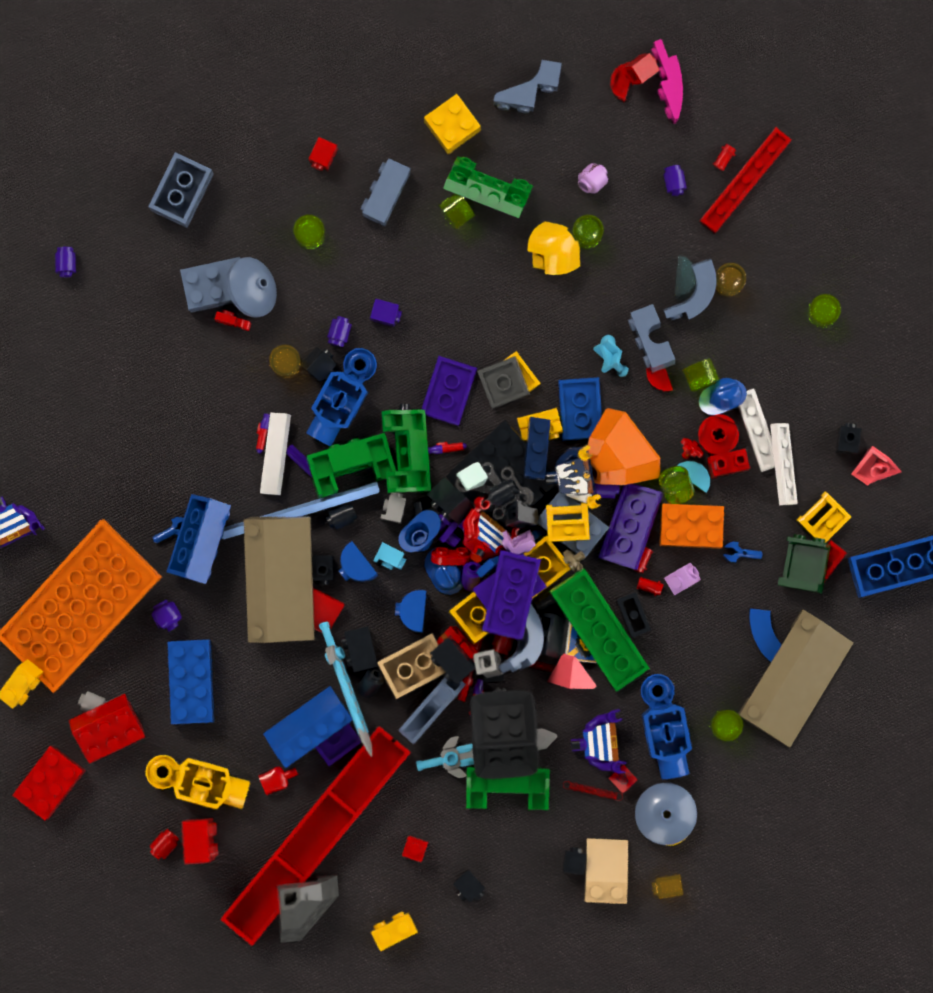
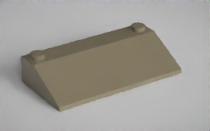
[244,517,315,643]
[737,610,853,748]

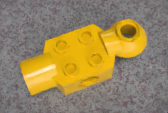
[146,755,250,809]

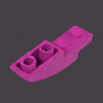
[651,39,683,124]

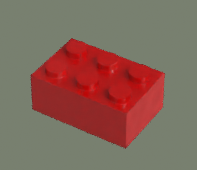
[69,694,145,764]
[12,746,86,820]
[182,818,218,864]

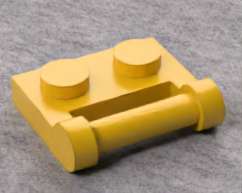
[796,491,851,543]
[546,503,590,542]

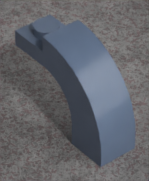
[663,259,716,320]
[498,604,544,673]

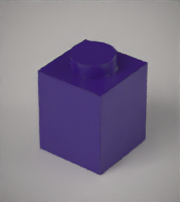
[370,298,402,327]

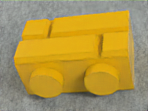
[517,408,563,442]

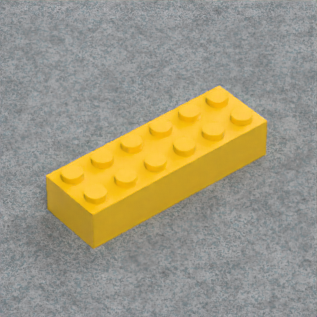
[448,536,571,645]

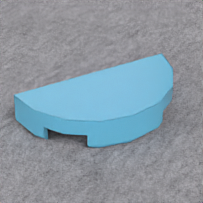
[673,461,710,493]

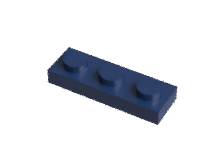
[523,417,550,481]

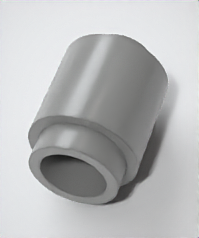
[77,691,107,712]

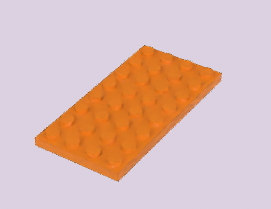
[0,519,162,693]

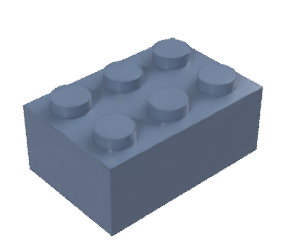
[149,152,214,228]
[180,257,241,313]
[538,491,609,561]

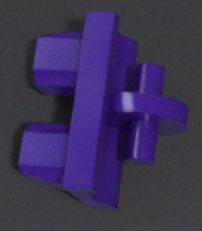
[438,514,464,548]

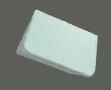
[457,462,488,491]

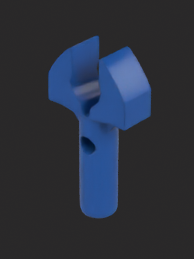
[153,517,184,544]
[723,541,763,563]

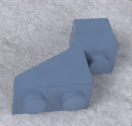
[494,60,562,113]
[398,677,466,744]

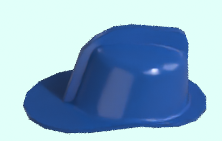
[699,378,747,415]
[399,510,441,552]
[424,549,463,595]

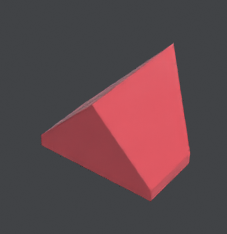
[852,446,902,486]
[547,654,596,689]

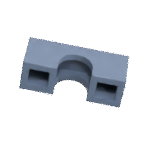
[628,304,675,373]

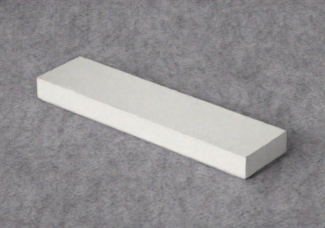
[738,389,775,472]
[260,413,291,496]
[770,423,798,505]

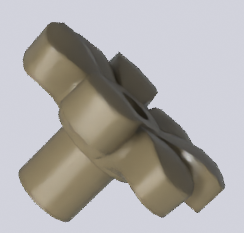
[563,550,585,573]

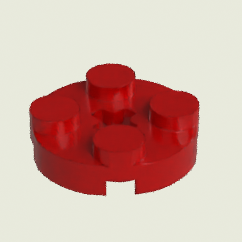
[698,414,739,455]

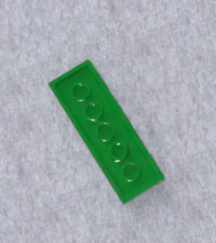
[549,568,650,692]

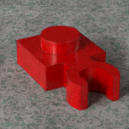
[215,310,251,331]

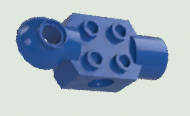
[306,348,377,446]
[641,674,692,779]

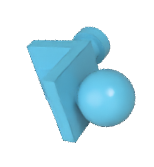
[593,335,629,377]

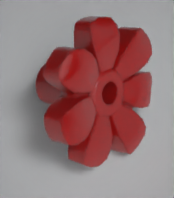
[681,438,704,460]

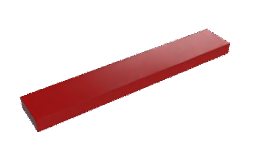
[700,127,791,234]

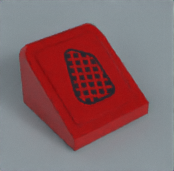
[609,764,638,794]

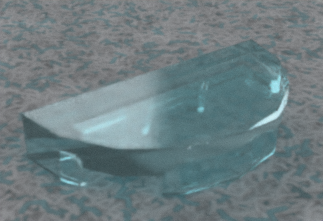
[674,255,696,296]

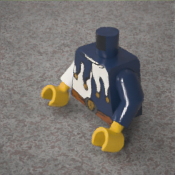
[545,445,600,509]

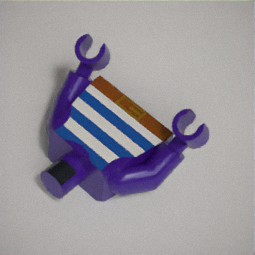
[0,496,45,548]
[571,709,627,774]

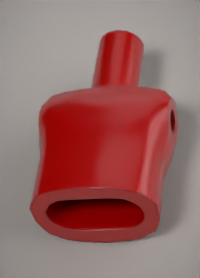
[258,766,298,796]

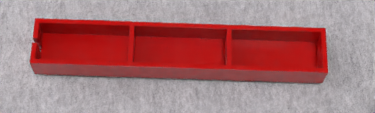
[220,726,411,946]

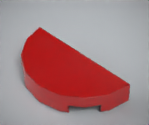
[610,62,631,102]
[646,367,673,392]

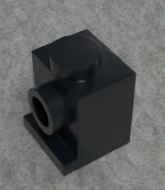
[506,501,539,530]

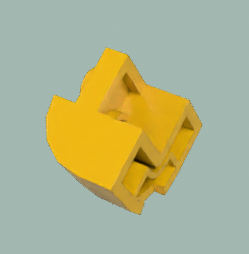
[527,221,580,275]

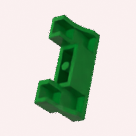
[443,156,533,218]
[382,409,431,493]
[306,433,396,499]
[466,767,550,810]

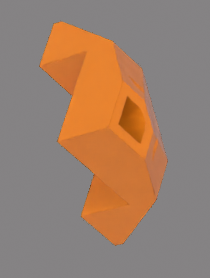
[587,408,661,485]

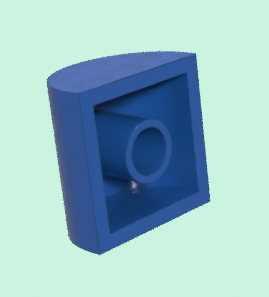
[338,541,378,582]
[395,590,427,633]

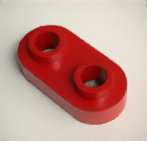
[431,547,472,565]

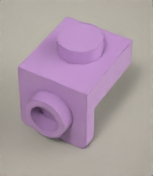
[502,530,536,554]
[664,563,701,595]

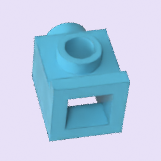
[373,542,407,570]

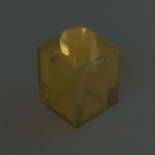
[652,874,684,899]

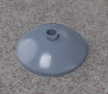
[227,257,277,318]
[635,783,697,845]

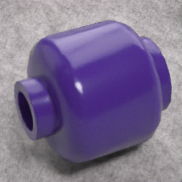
[151,600,182,632]

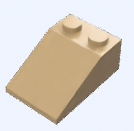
[377,634,445,699]
[584,838,628,904]

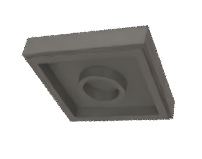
[477,356,530,409]

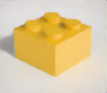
[424,94,481,154]

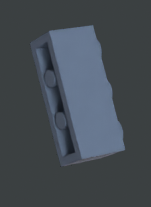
[361,158,411,226]

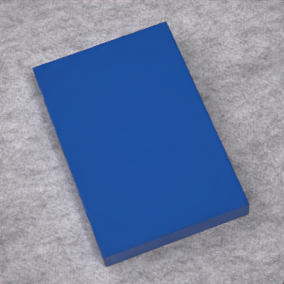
[558,377,602,441]

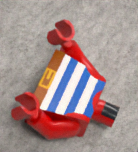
[463,497,525,562]

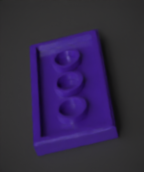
[598,483,664,570]
[482,550,541,641]

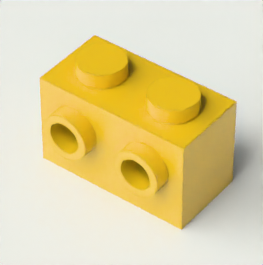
[0,659,43,709]
[371,911,418,951]

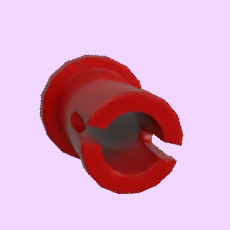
[713,144,736,171]
[632,547,653,574]
[637,576,664,597]

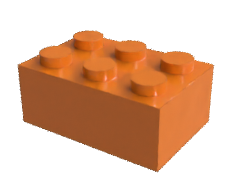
[659,504,724,549]

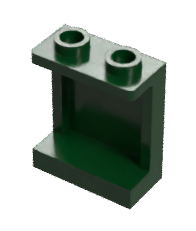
[778,534,831,593]

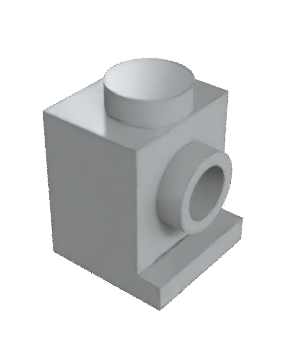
[381,493,406,524]
[473,650,503,678]

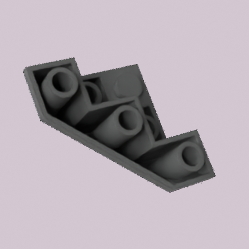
[277,875,339,943]

